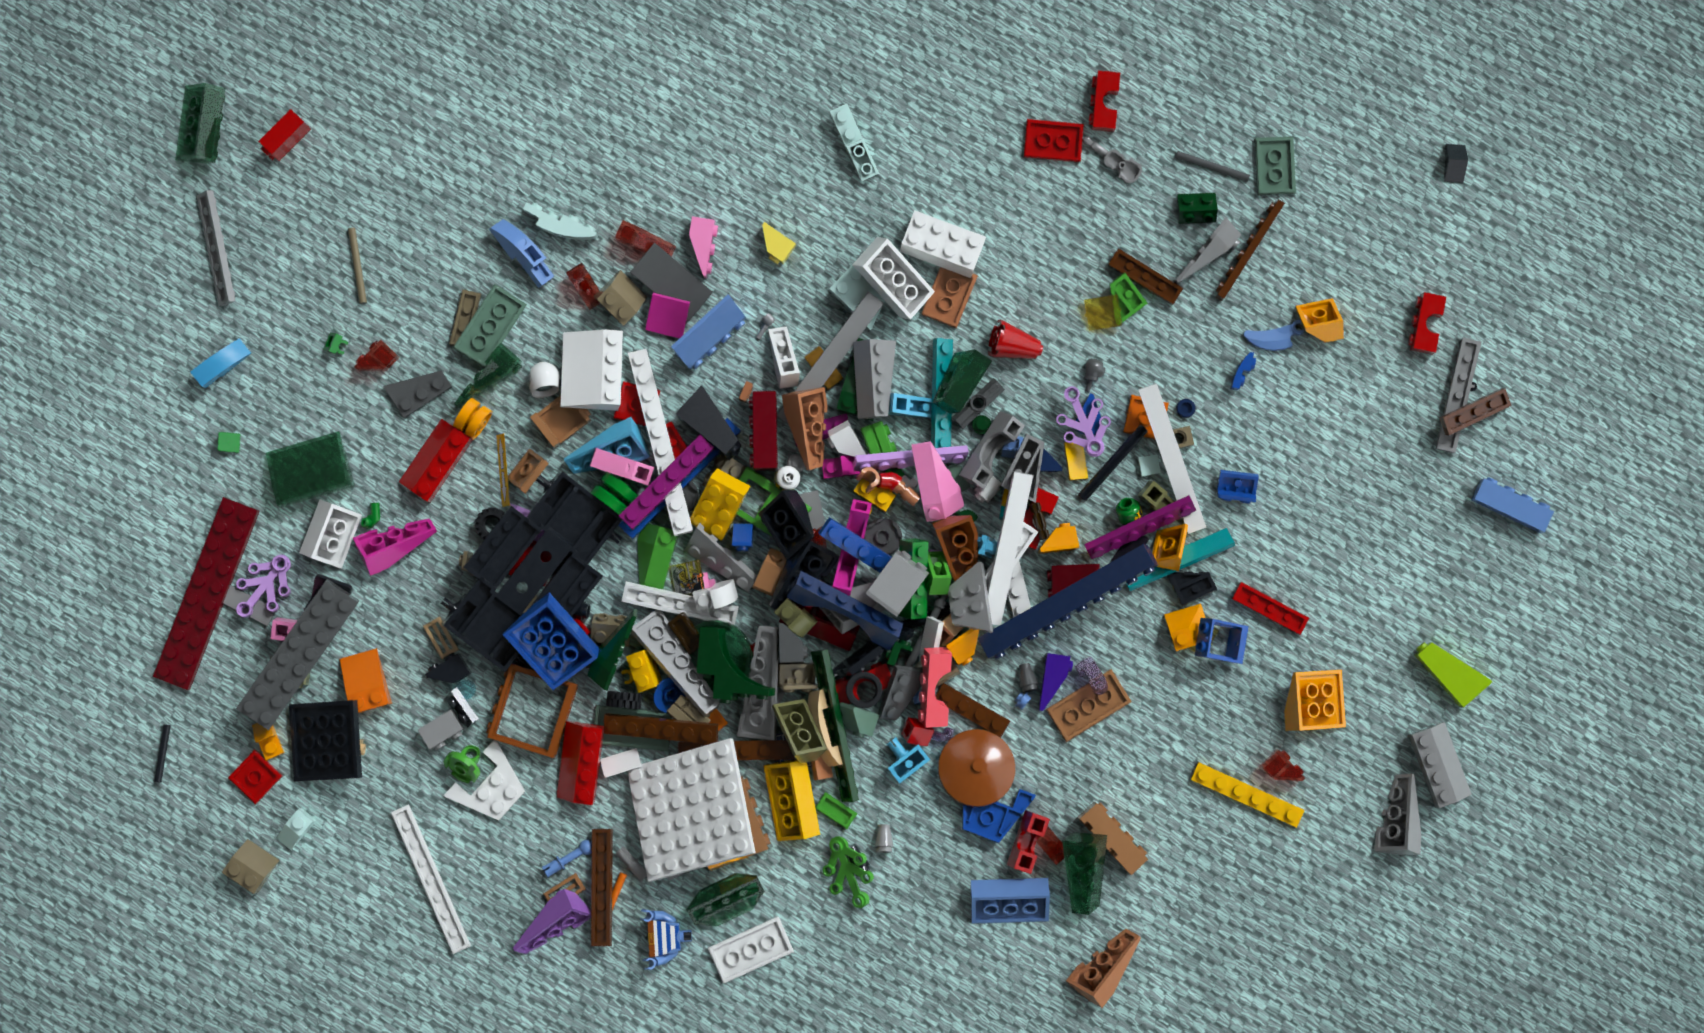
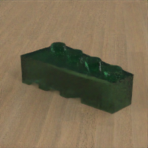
[1062,832,1107,915]

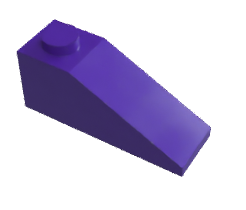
[1038,653,1073,711]

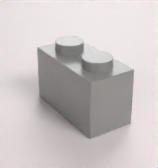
[418,709,465,751]

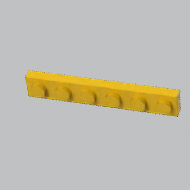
[1190,762,1305,828]

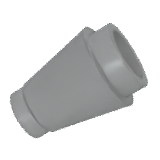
[875,824,894,853]

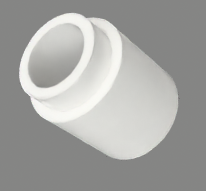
[974,476,1001,503]

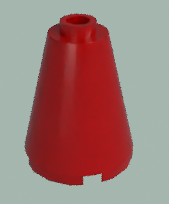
[988,320,1043,359]

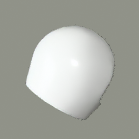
[529,362,560,398]

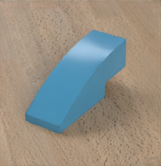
[190,338,251,388]

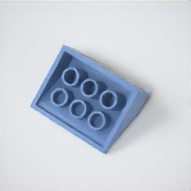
[671,295,746,370]

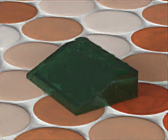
[266,431,355,508]

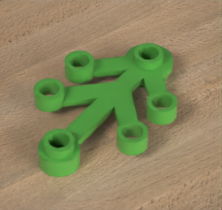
[823,836,874,908]

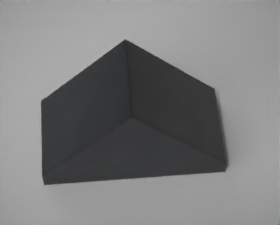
[1444,144,1468,183]

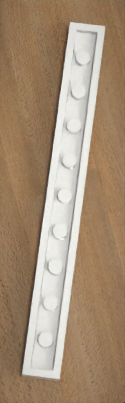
[628,349,693,536]

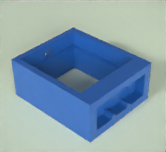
[1195,618,1249,664]

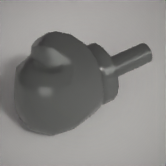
[1084,358,1106,392]

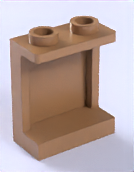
[530,395,591,448]

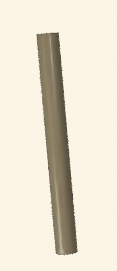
[348,228,367,304]

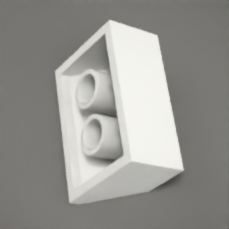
[299,499,362,569]

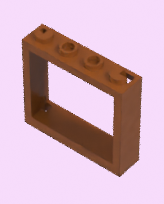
[486,664,579,758]

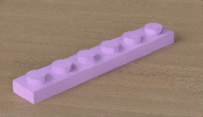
[852,445,969,472]

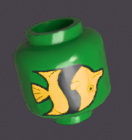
[1116,498,1143,525]

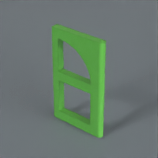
[737,467,812,537]

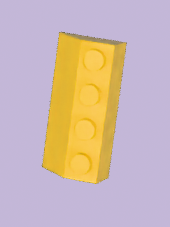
[763,759,820,841]

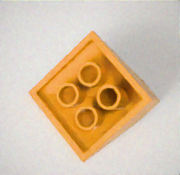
[1284,670,1346,731]

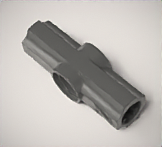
[952,378,1005,429]

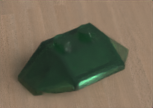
[686,873,765,926]

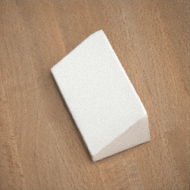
[600,748,642,778]

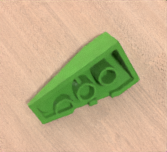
[637,524,679,589]

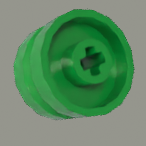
[590,472,638,515]

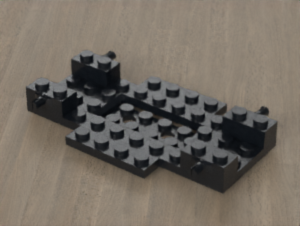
[440,471,622,672]

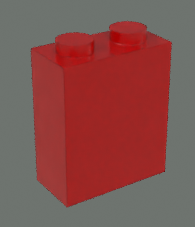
[258,109,311,161]

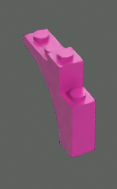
[832,499,872,596]

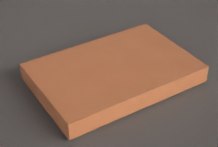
[921,267,978,329]

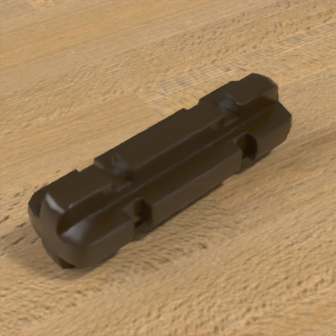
[1030,502,1050,540]

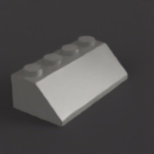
[1408,722,1472,808]

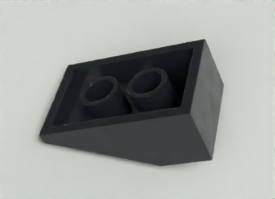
[758,490,814,560]

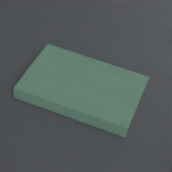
[1255,137,1296,195]

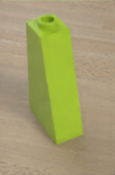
[1414,642,1492,708]

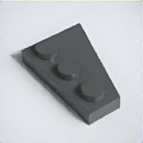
[383,370,452,418]
[877,665,923,720]

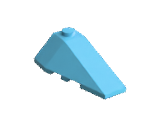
[564,417,650,474]

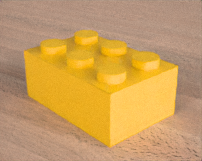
[690,468,751,540]

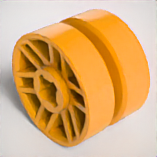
[453,398,493,440]

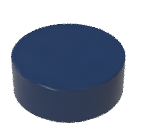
[1176,399,1196,418]

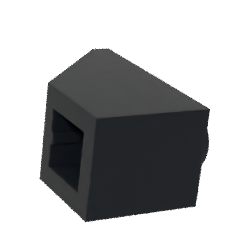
[425,653,472,683]

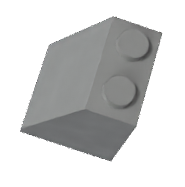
[865,550,929,617]

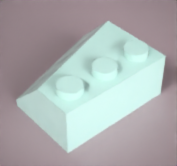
[829,265,885,331]

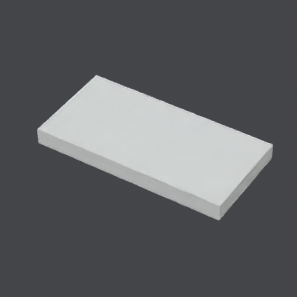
[708,916,794,984]

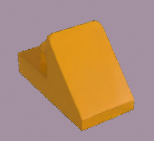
[252,723,285,760]

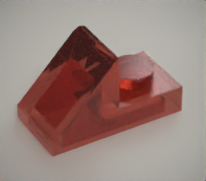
[1037,827,1071,865]

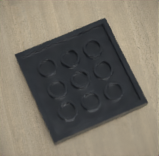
[289,700,362,781]

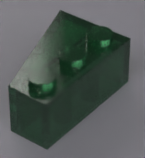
[932,349,992,414]

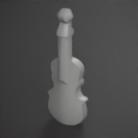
[1083,136,1142,183]

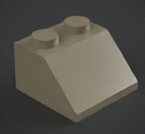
[593,270,647,326]
[222,839,280,894]

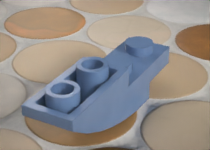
[489,219,554,288]

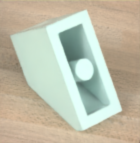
[277,808,316,850]

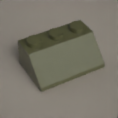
[772,699,827,763]

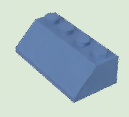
[971,878,1050,924]

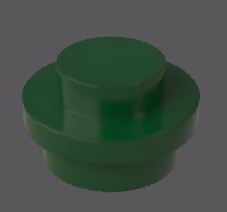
[972,415,991,435]

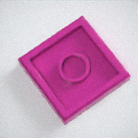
[645,293,690,338]

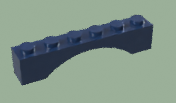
[787,571,903,650]

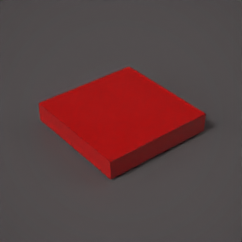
[614,381,660,426]
[228,750,283,804]

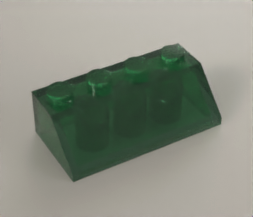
[175,83,225,164]

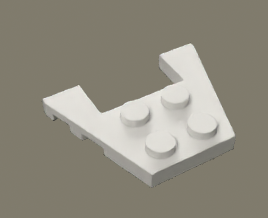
[444,740,525,820]

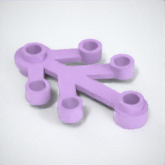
[1056,386,1111,457]
[236,555,291,618]

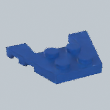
[962,789,1036,843]

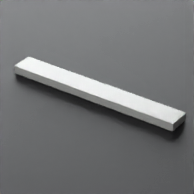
[1138,383,1206,534]
[987,471,1033,625]
[391,805,471,954]

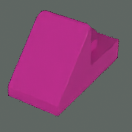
[822,456,860,479]

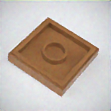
[508,449,549,494]

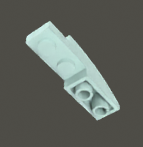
[829,103,879,181]
[523,202,598,240]

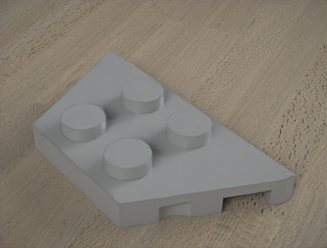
[948,562,993,633]

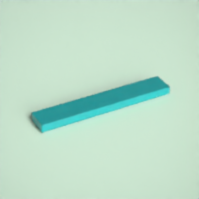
[1126,528,1235,591]

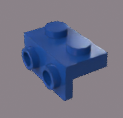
[1217,470,1259,504]

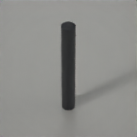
[154,724,171,783]

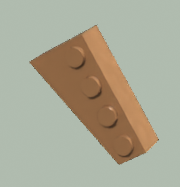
[741,776,771,857]
[1077,802,1148,875]

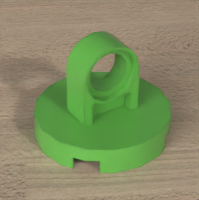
[443,745,480,783]

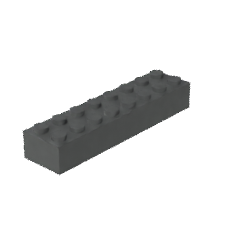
[236,579,359,730]

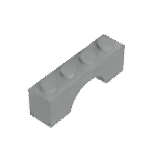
[959,411,1025,490]

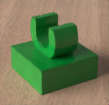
[323,332,348,354]

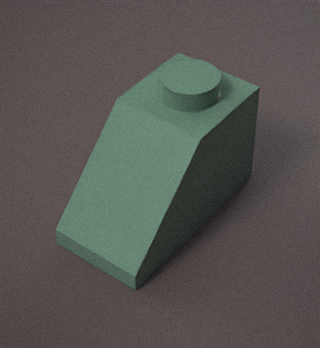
[840,702,879,738]

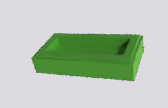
[815,792,857,829]

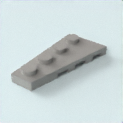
[684,523,757,592]

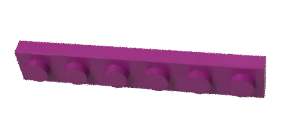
[619,434,714,530]
[1084,495,1196,559]

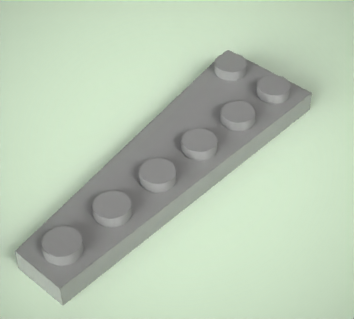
[631,609,720,717]
[737,625,779,740]

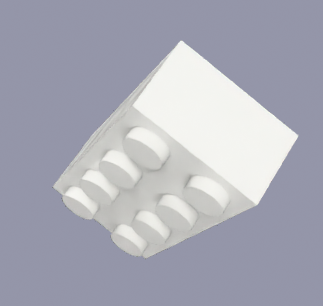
[900,210,986,278]
[853,237,935,320]

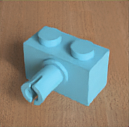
[886,737,930,784]

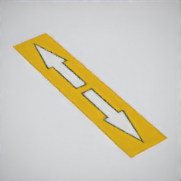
[496,433,510,507]

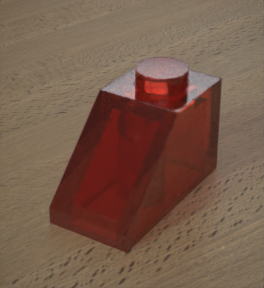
[566,263,600,310]

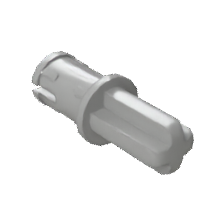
[616,847,647,882]

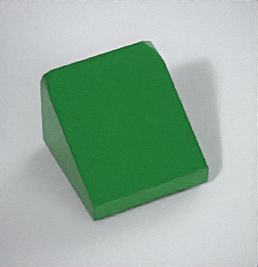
[218,432,241,453]

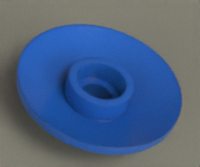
[653,677,686,713]

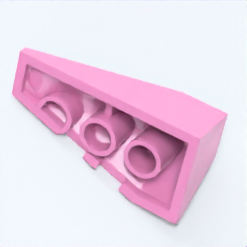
[912,441,964,522]

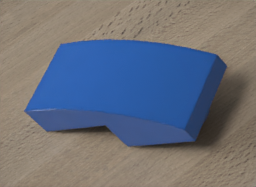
[1230,352,1256,390]

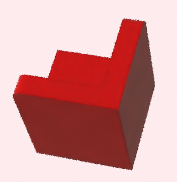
[901,717,934,747]

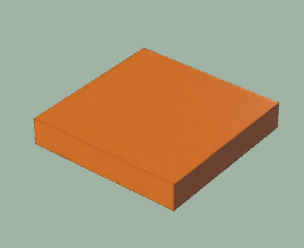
[1123,395,1169,439]

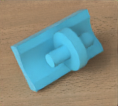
[977,535,998,558]

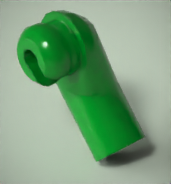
[361,503,380,529]

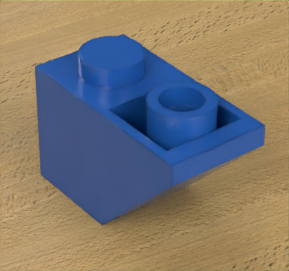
[732,524,753,552]

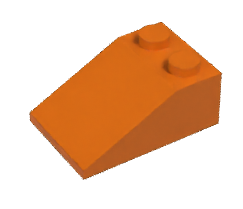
[340,648,392,713]

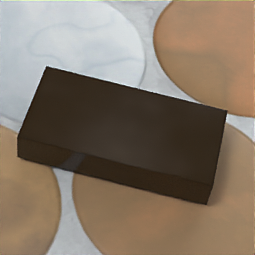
[667,612,700,655]

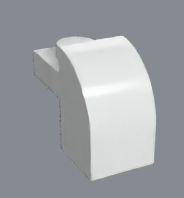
[693,579,738,611]

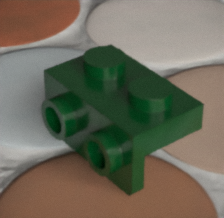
[1177,193,1218,224]
[884,639,913,666]

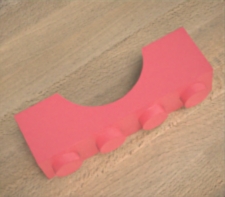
[918,647,952,728]

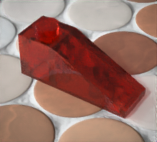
[615,220,676,257]

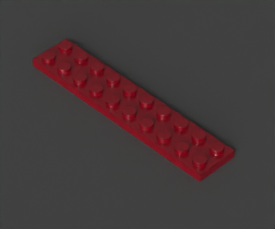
[153,497,260,690]

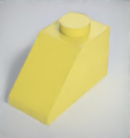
[762,222,796,265]

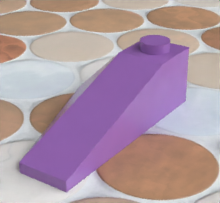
[513,889,591,954]

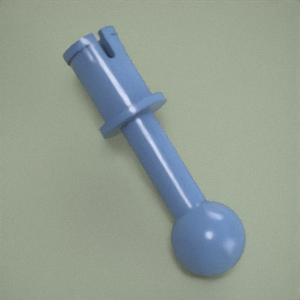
[542,840,592,877]

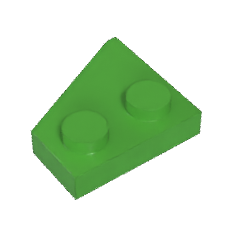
[1109,272,1148,325]

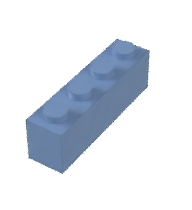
[1471,477,1554,533]

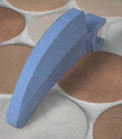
[1244,320,1304,351]

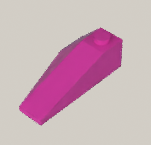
[353,518,437,576]

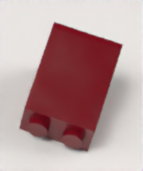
[1047,564,1100,604]

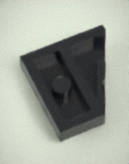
[1167,571,1217,606]

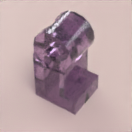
[1075,656,1108,695]

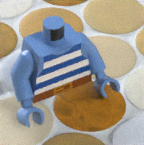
[640,909,692,970]

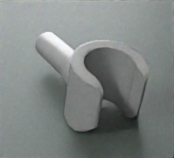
[756,313,775,340]

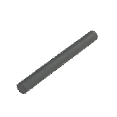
[1175,151,1250,182]

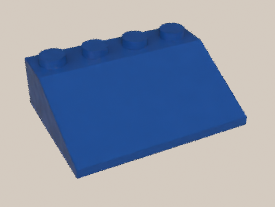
[503,592,599,690]

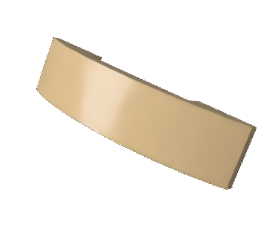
[807,689,843,767]

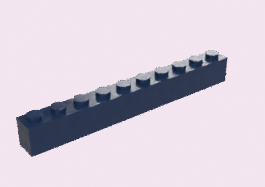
[978,544,1158,660]

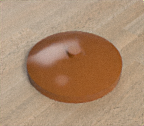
[938,729,1015,807]

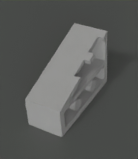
[1000,434,1044,503]

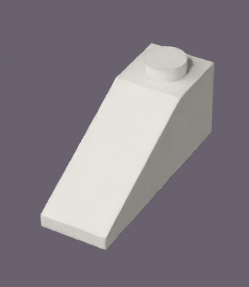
[768,327,800,389]

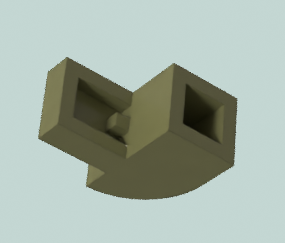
[1138,480,1175,511]
[774,598,818,637]

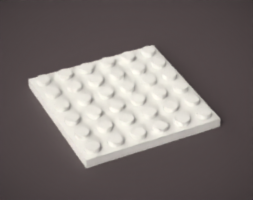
[627,738,756,882]

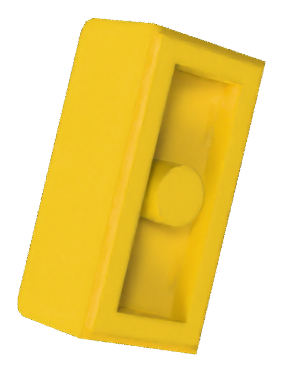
[1064,442,1088,481]

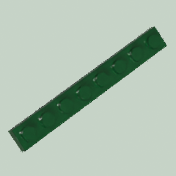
[811,649,859,802]

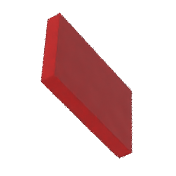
[1024,119,1084,162]

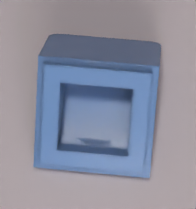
[1001,436,1023,458]

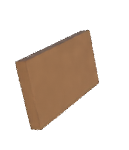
[1046,669,1132,742]

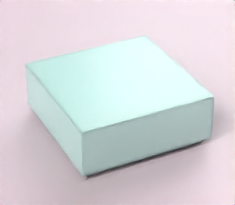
[1138,454,1161,477]

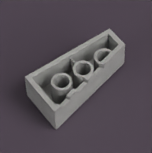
[853,339,896,419]

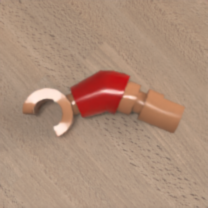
[855,467,921,506]

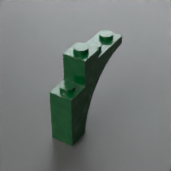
[697,627,775,704]

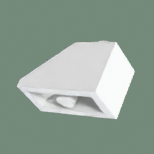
[827,420,866,457]

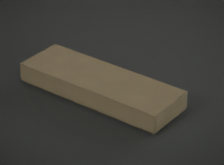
[449,289,482,346]

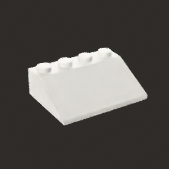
[560,330,623,411]

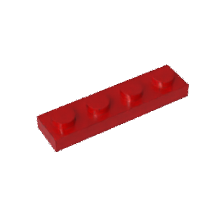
[1232,582,1309,635]

